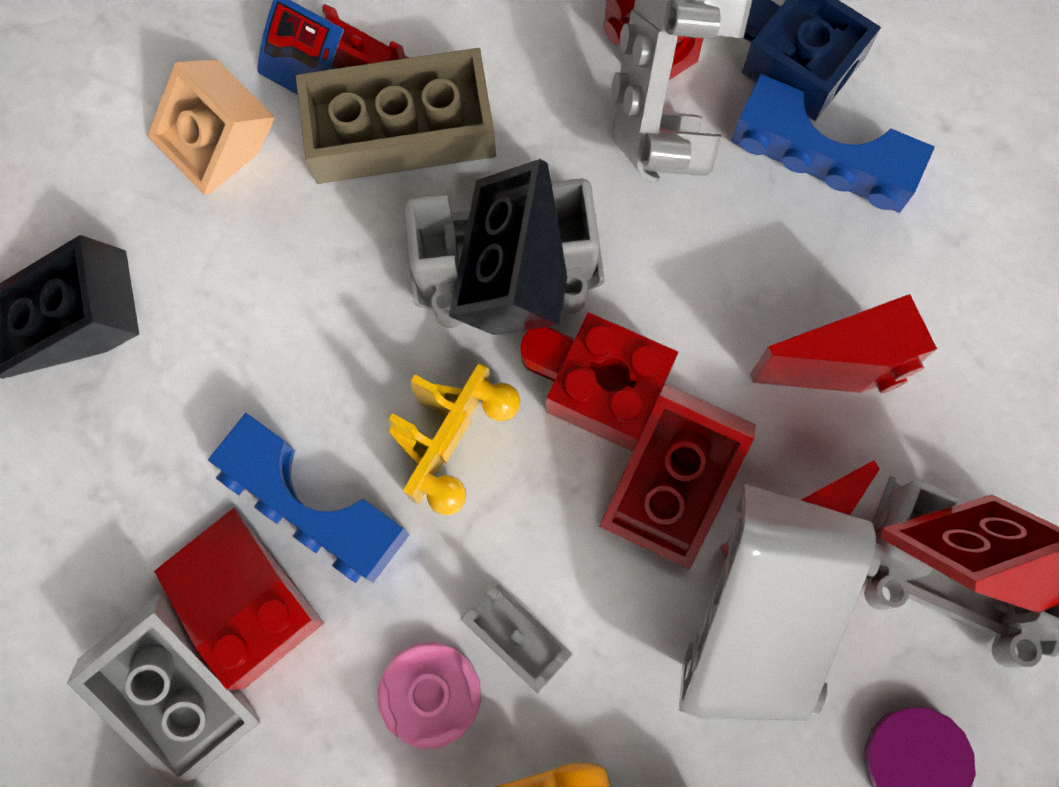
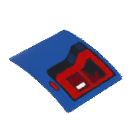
[257,0,343,95]

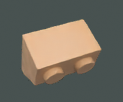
[147,59,275,195]

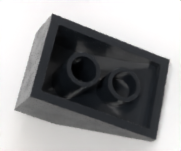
[449,159,568,335]
[0,235,140,379]

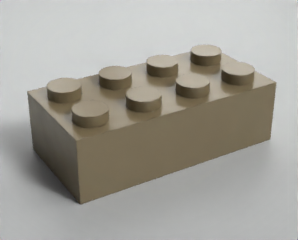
[296,47,497,184]

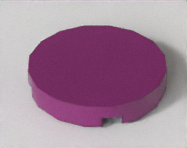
[864,707,976,787]

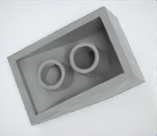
[67,593,260,787]

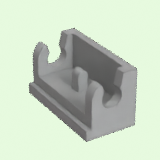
[461,584,572,694]

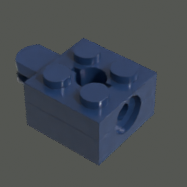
[741,0,881,122]

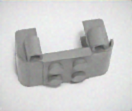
[611,0,752,182]
[404,178,604,328]
[864,476,1059,667]

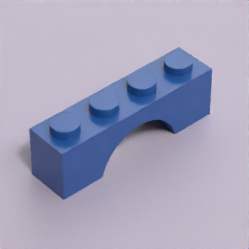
[731,74,935,213]
[208,413,410,583]

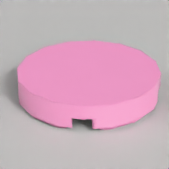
[378,642,481,749]

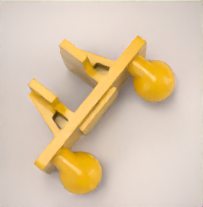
[388,363,521,515]

